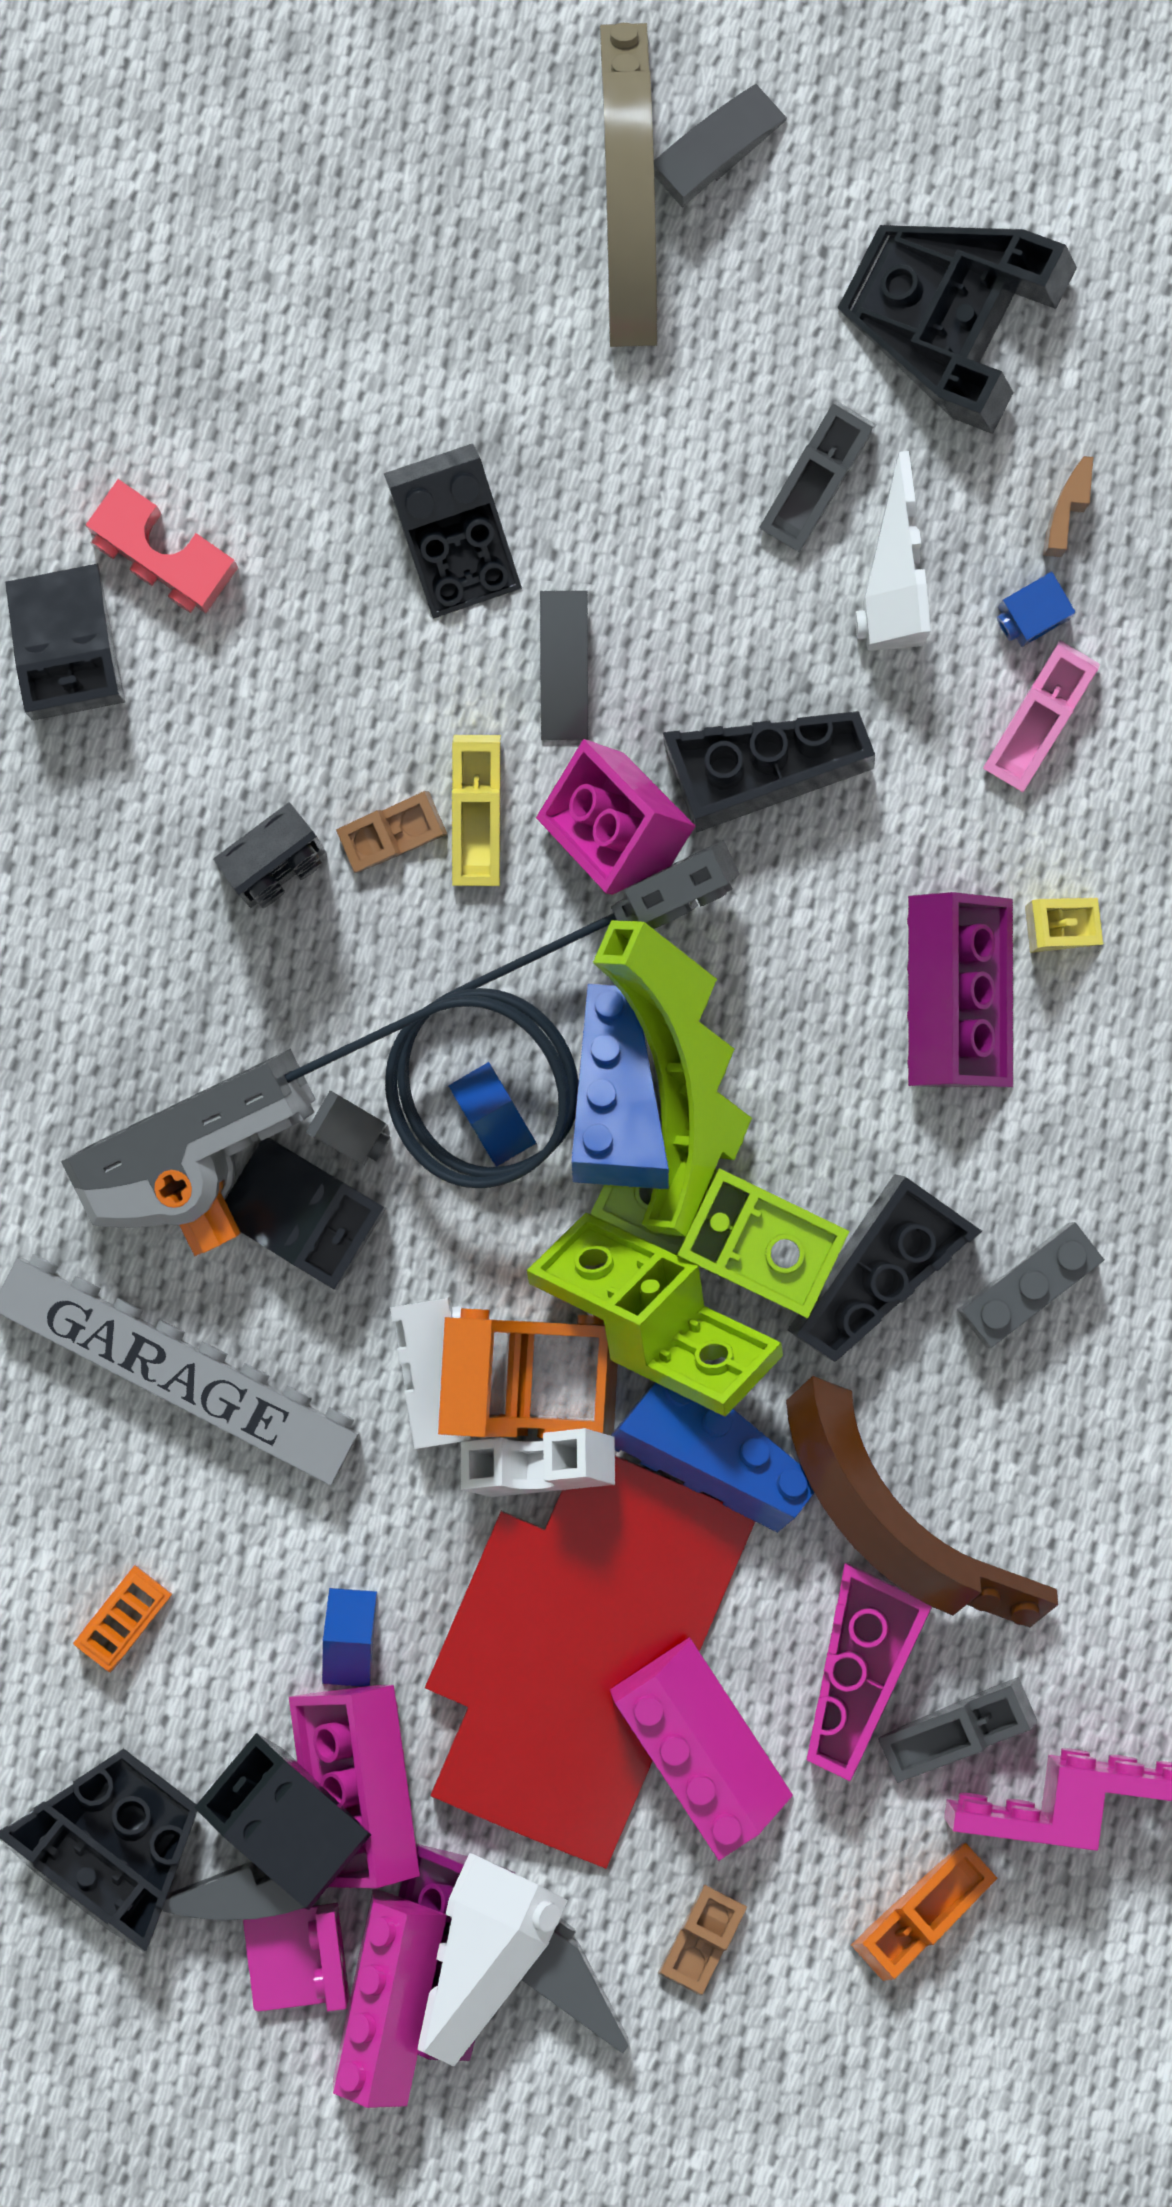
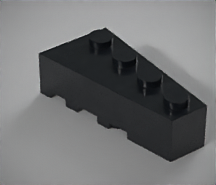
[663,711,875,833]
[787,1174,982,1362]

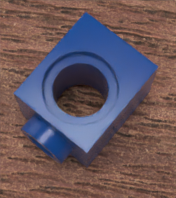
[997,572,1076,647]

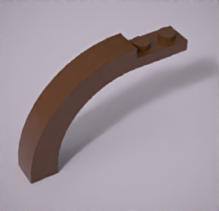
[786,1376,1058,1628]

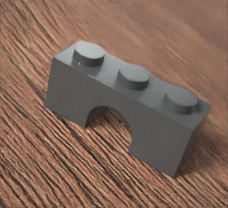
[957,1222,1105,1348]

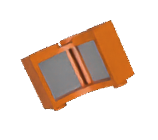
[438,1308,618,1438]

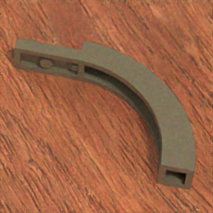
[600,22,657,347]

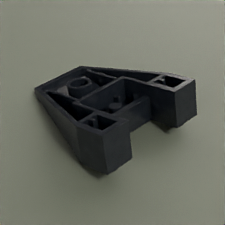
[838,225,1077,434]

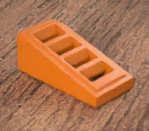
[73,1565,172,1673]

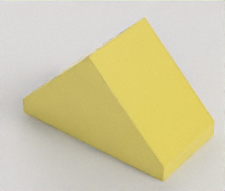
[1025,898,1103,953]

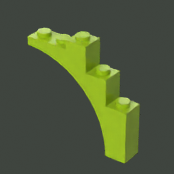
[593,920,752,1237]

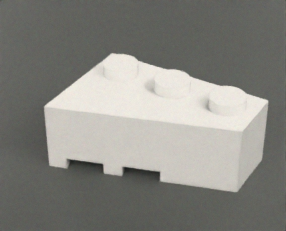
[390,1297,472,1449]

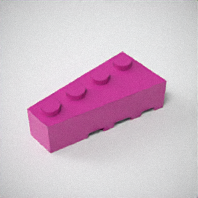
[806,1563,932,1781]

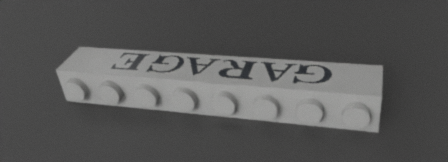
[0,1254,360,1486]

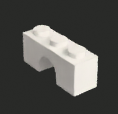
[461,1428,615,1497]

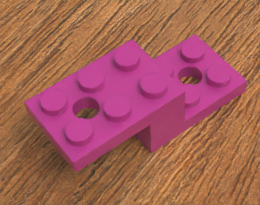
[944,1748,1172,1851]

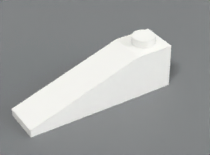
[855,451,931,651]
[417,1853,568,2066]

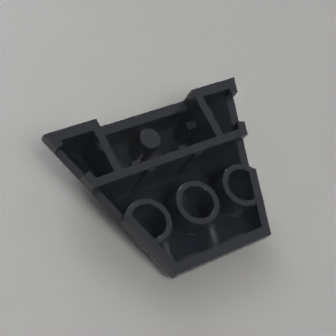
[0,1748,198,1953]

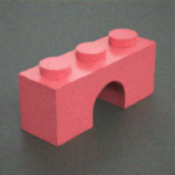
[86,479,238,613]

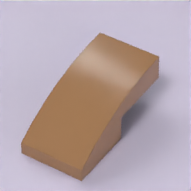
[1043,456,1093,557]
[336,791,448,873]
[658,1885,747,1995]

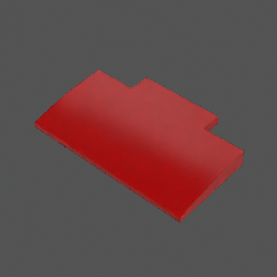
[425,1455,755,1869]

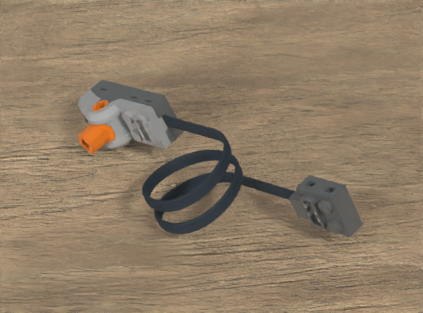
[61,840,740,1256]

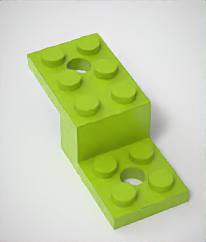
[590,1168,850,1318]
[526,1213,783,1417]

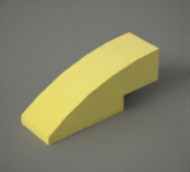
[452,735,501,886]

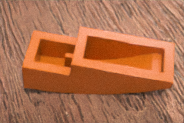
[851,1842,998,1981]

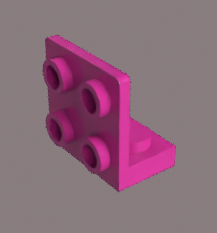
[243,1902,350,2012]

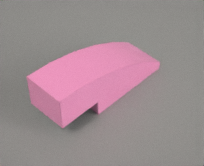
[983,640,1100,792]

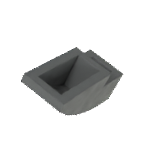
[654,84,787,208]
[759,401,877,552]
[540,591,588,740]
[878,1677,1037,1783]
[162,1861,316,1920]

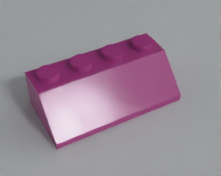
[610,1637,793,1861]
[289,1685,420,1888]
[333,1889,447,2108]

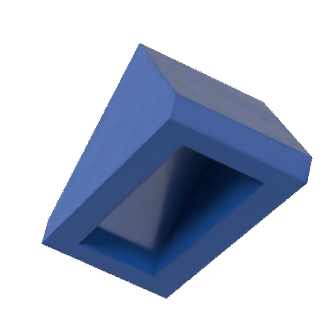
[448,1062,537,1167]
[322,1588,377,1687]

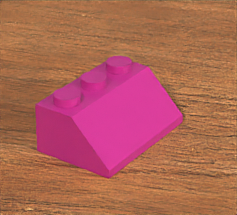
[536,739,696,895]

